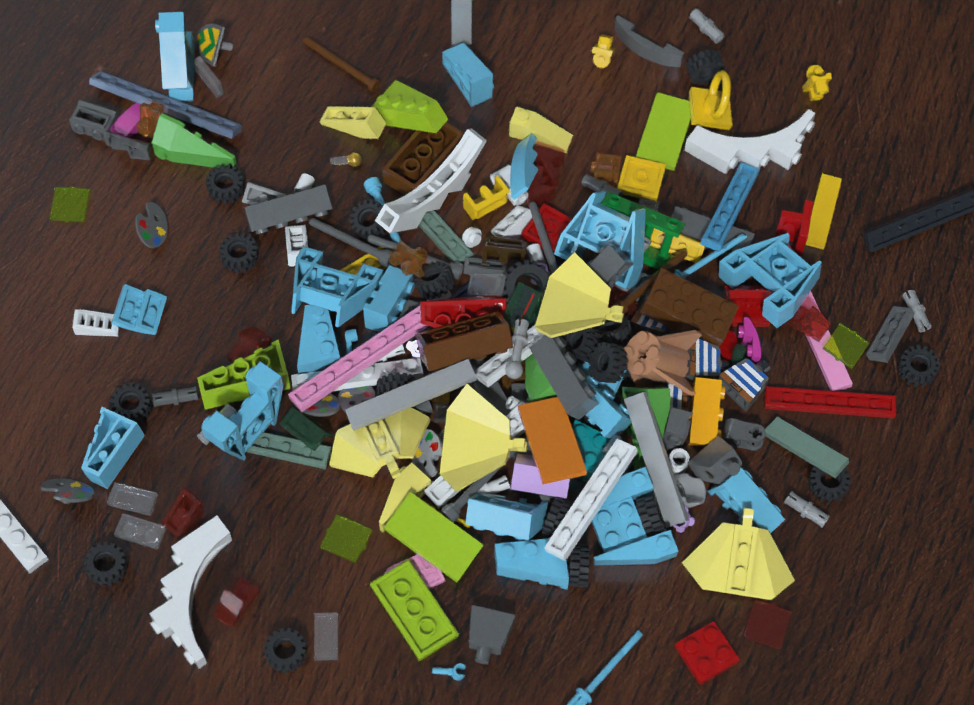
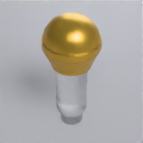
[330,153,362,167]

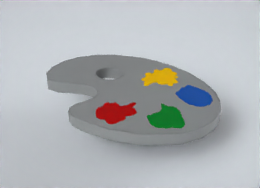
[412,429,443,478]

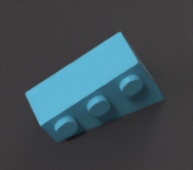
[443,43,494,107]
[363,265,415,333]
[297,304,340,374]
[585,375,631,438]
[81,407,145,489]
[707,468,785,533]
[466,492,548,541]
[494,538,569,590]

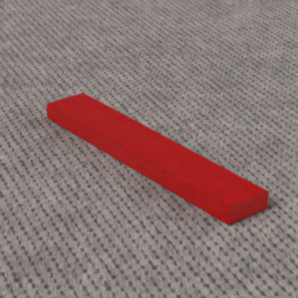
[764,386,896,418]

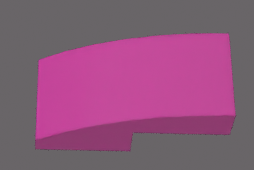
[111,103,154,138]
[737,317,761,365]

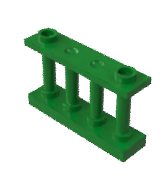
[601,192,686,270]

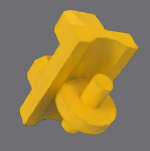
[592,34,615,68]
[803,65,832,101]

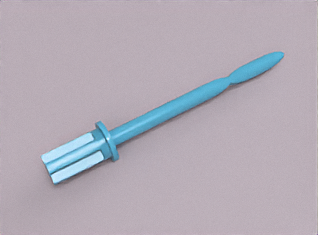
[674,234,747,280]
[567,630,643,705]

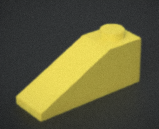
[320,106,386,139]
[509,107,573,153]
[379,463,431,532]

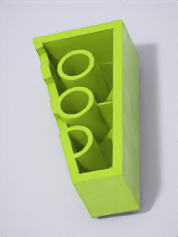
[372,80,448,133]
[197,340,291,410]

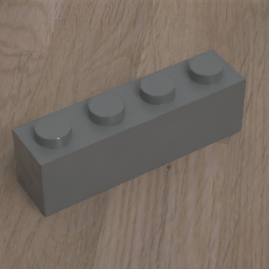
[244,185,332,234]
[671,206,755,258]
[587,244,634,288]
[529,335,599,420]

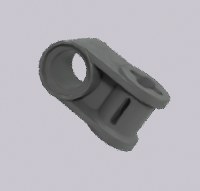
[722,418,766,451]

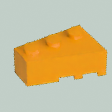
[688,377,725,447]

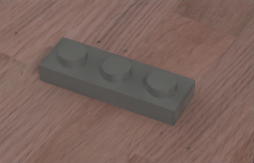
[866,306,915,363]

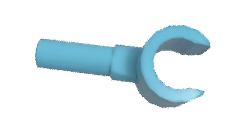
[345,329,358,355]
[432,663,466,681]

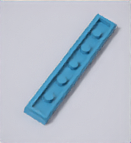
[700,162,760,252]

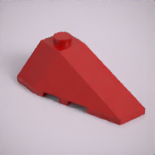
[420,295,506,328]

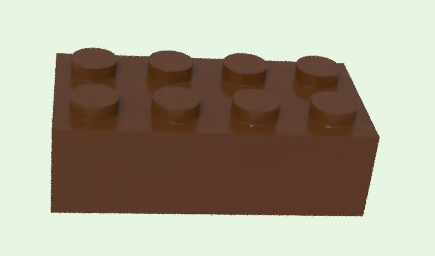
[382,122,465,196]
[639,268,739,347]
[415,311,513,372]

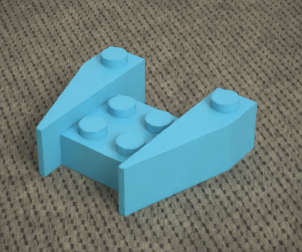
[155,12,195,101]
[554,190,646,289]
[719,233,822,328]
[292,246,383,327]
[201,362,283,460]
[591,467,678,565]

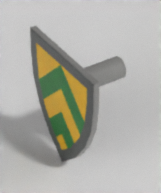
[194,24,233,66]

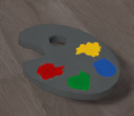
[135,202,168,248]
[339,386,375,413]
[303,394,340,416]
[41,478,94,504]

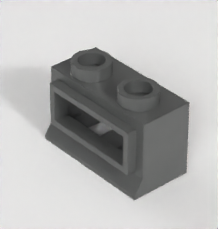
[69,100,118,140]
[663,407,693,453]

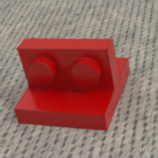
[775,200,814,257]
[724,285,772,327]

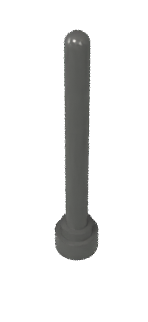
[529,201,558,274]
[309,218,396,268]
[368,235,464,280]
[440,451,517,523]

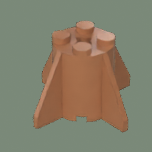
[624,330,702,396]

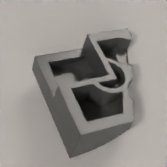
[103,131,153,160]

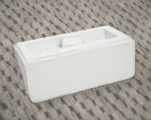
[491,205,532,239]

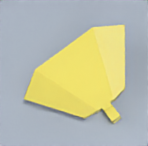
[535,252,624,338]
[440,384,528,492]
[329,408,431,479]
[682,508,795,600]

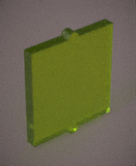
[50,186,90,223]
[823,323,869,369]
[320,515,372,563]

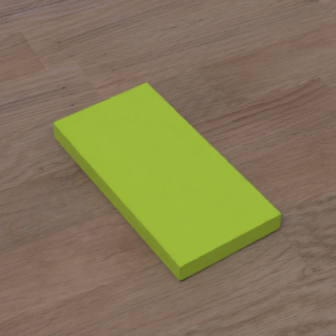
[636,92,691,171]
[383,492,483,583]
[370,559,459,661]

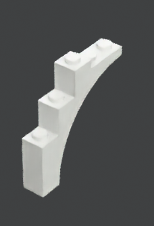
[684,109,815,174]
[375,129,487,233]
[150,516,232,669]

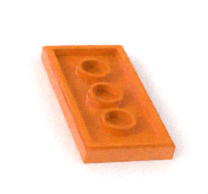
[518,397,587,485]

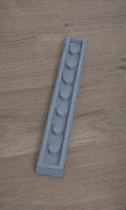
[89,71,242,139]

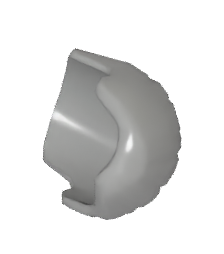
[674,473,706,508]

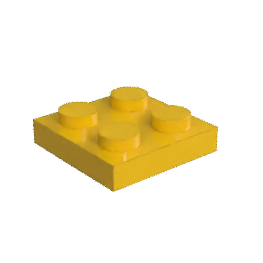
[617,155,666,202]

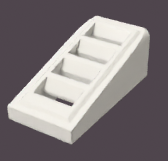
[285,225,308,267]
[73,309,119,336]

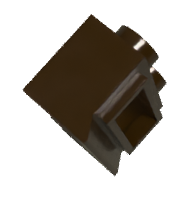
[482,236,527,265]

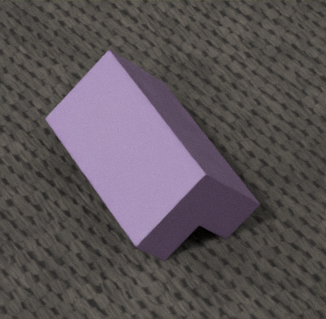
[511,453,570,498]

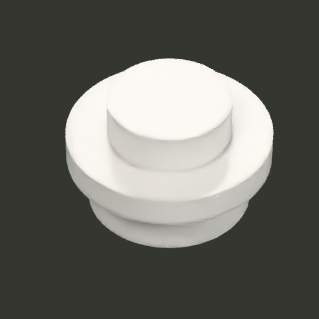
[462,227,482,248]

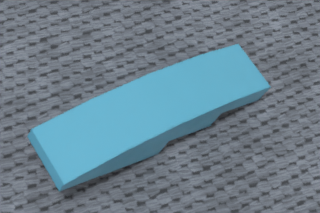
[510,133,539,200]

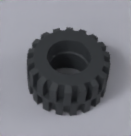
[499,260,551,316]

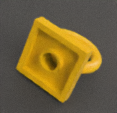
[689,71,732,130]

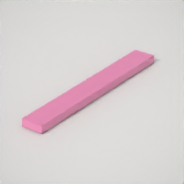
[788,244,853,391]
[288,300,429,412]

